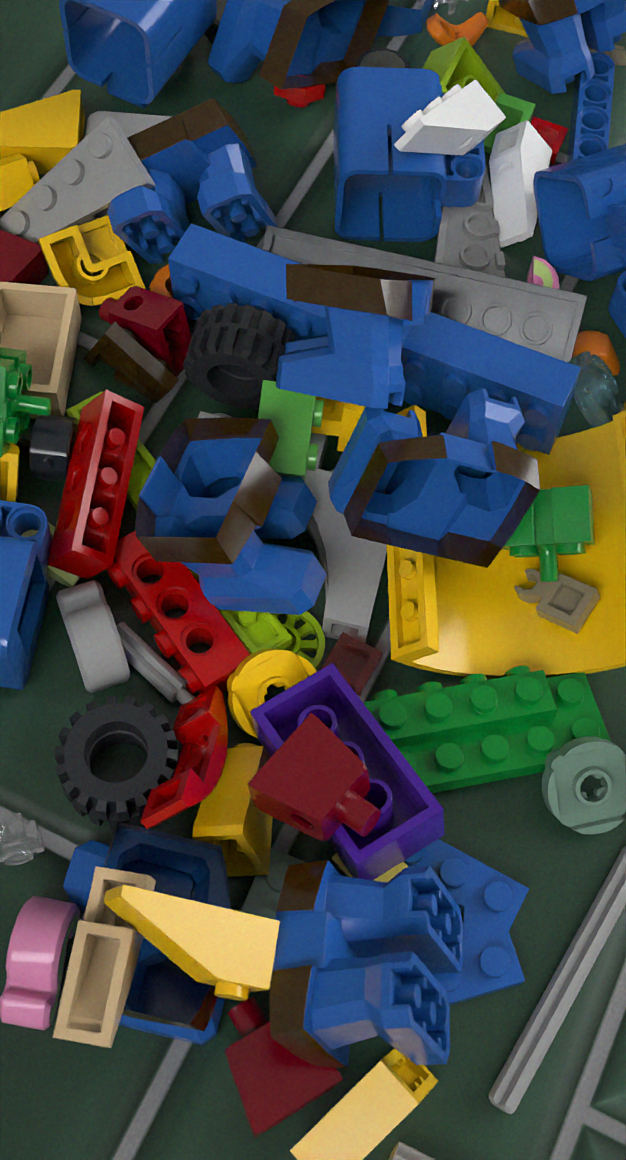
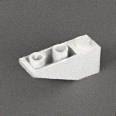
[394,80,506,155]
[489,120,552,248]

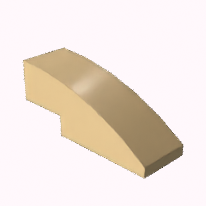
[53,866,156,1048]

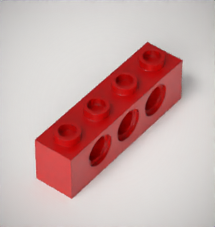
[47,390,144,579]
[106,530,250,694]

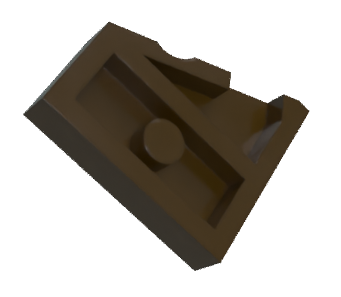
[83,322,179,403]

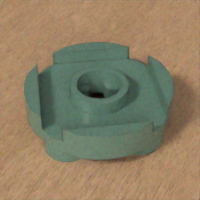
[542,737,626,835]

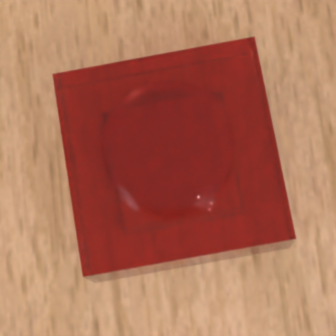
[321,632,383,696]

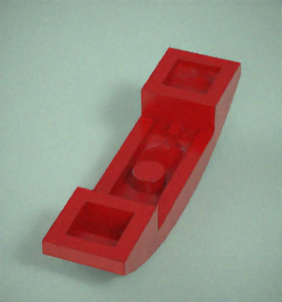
[140,685,228,829]

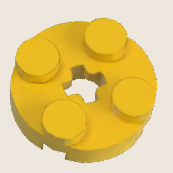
[227,648,317,738]

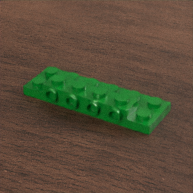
[364,666,611,793]

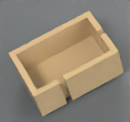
[0,282,82,419]

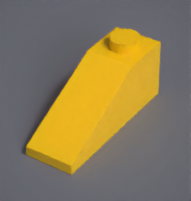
[103,885,280,1000]

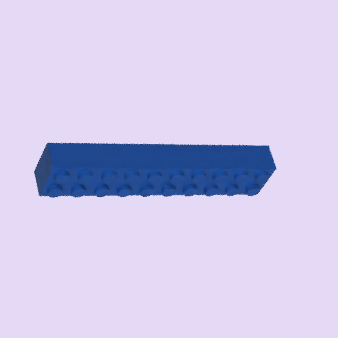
[168,223,581,455]

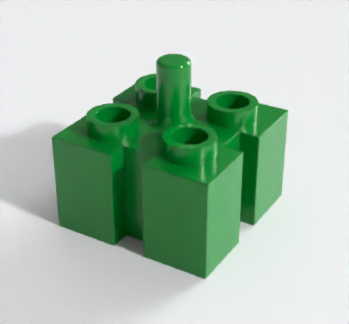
[0,347,52,457]
[503,485,595,582]

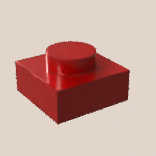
[273,75,326,107]
[530,117,569,165]

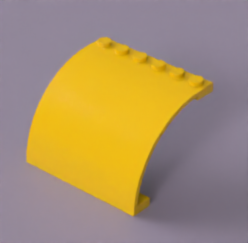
[384,405,626,679]

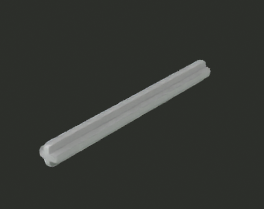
[488,846,626,1114]

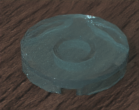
[568,351,624,428]

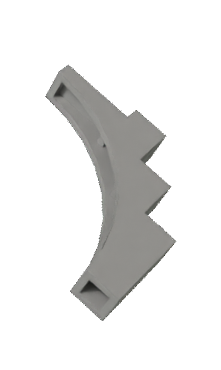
[198,411,387,646]

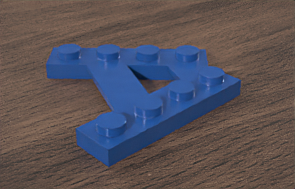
[403,839,529,1006]

